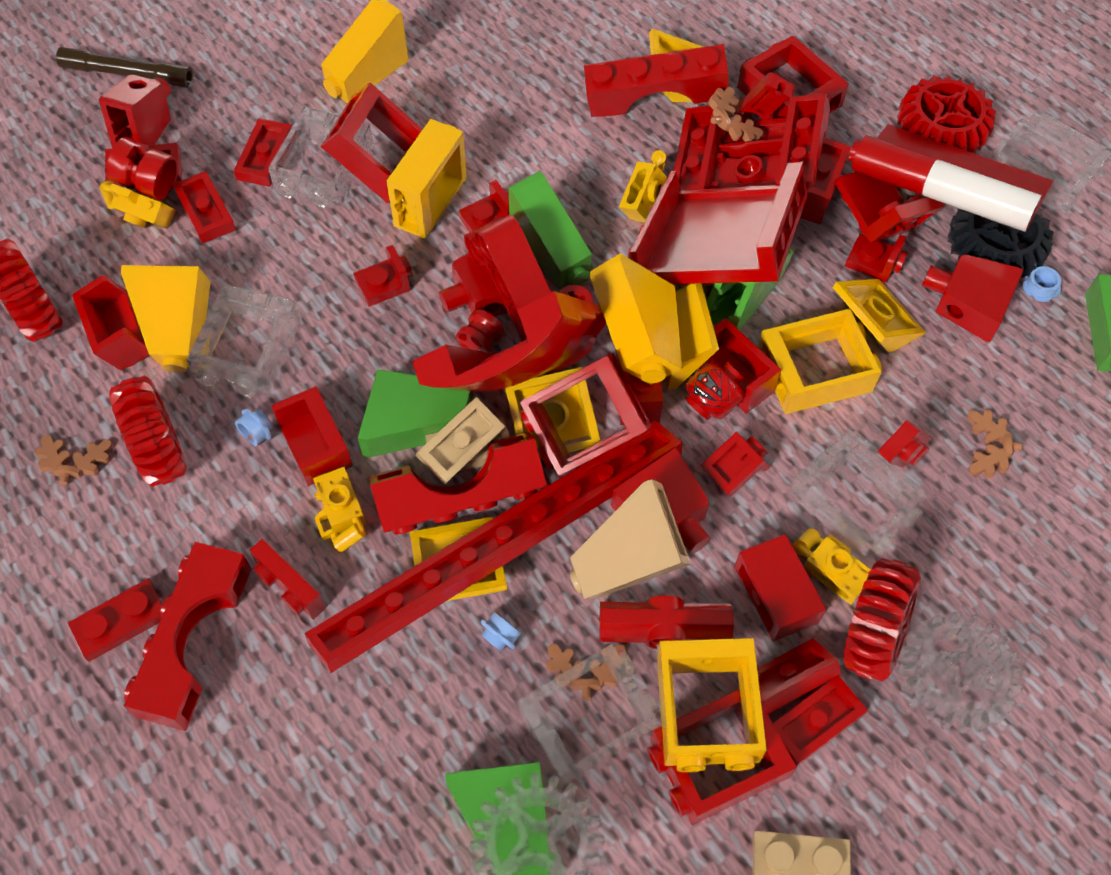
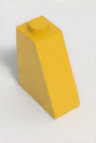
[321,0,409,103]
[590,253,682,385]
[121,265,211,373]

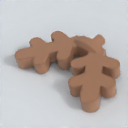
[708,87,763,142]
[967,410,1022,479]
[34,435,113,485]
[546,644,628,701]

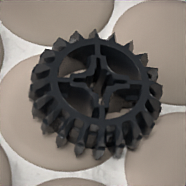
[947,208,1054,279]

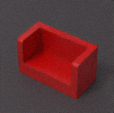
[800,137,851,224]
[72,275,149,370]
[699,318,781,414]
[271,386,353,486]
[734,534,827,642]

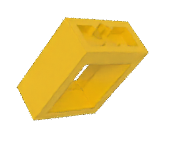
[387,119,467,239]
[758,309,882,414]
[657,638,767,772]

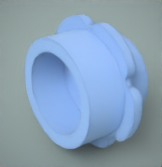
[1023,266,1061,302]
[235,409,273,446]
[481,612,521,651]

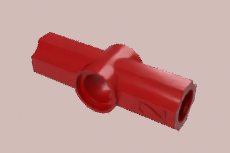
[599,595,734,649]

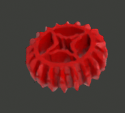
[897,74,996,153]
[0,238,63,342]
[109,375,187,487]
[843,558,921,682]

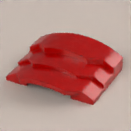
[674,93,830,191]
[412,291,606,391]

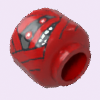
[685,361,745,420]

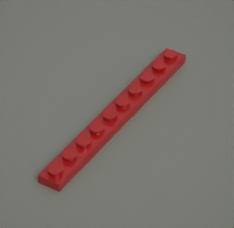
[304,421,682,673]

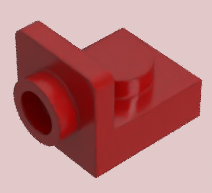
[458,180,510,232]
[845,233,908,283]
[353,245,413,307]
[701,431,771,497]

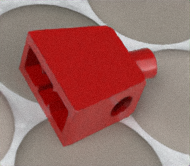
[98,75,172,148]
[438,253,508,317]
[921,254,1023,342]
[611,448,711,554]

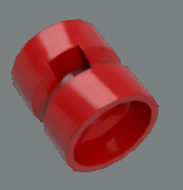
[106,136,179,201]

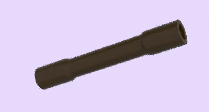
[56,47,193,88]

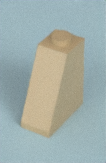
[570,479,691,600]

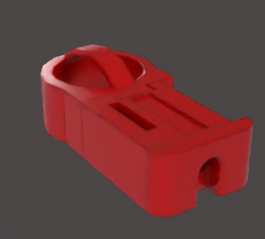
[733,72,795,122]

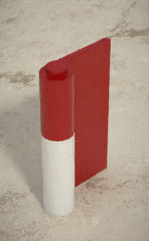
[848,124,1054,232]

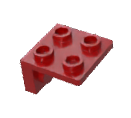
[835,172,945,244]

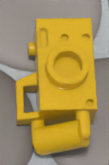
[619,150,667,223]
[99,181,176,229]
[313,467,366,553]
[793,528,871,605]

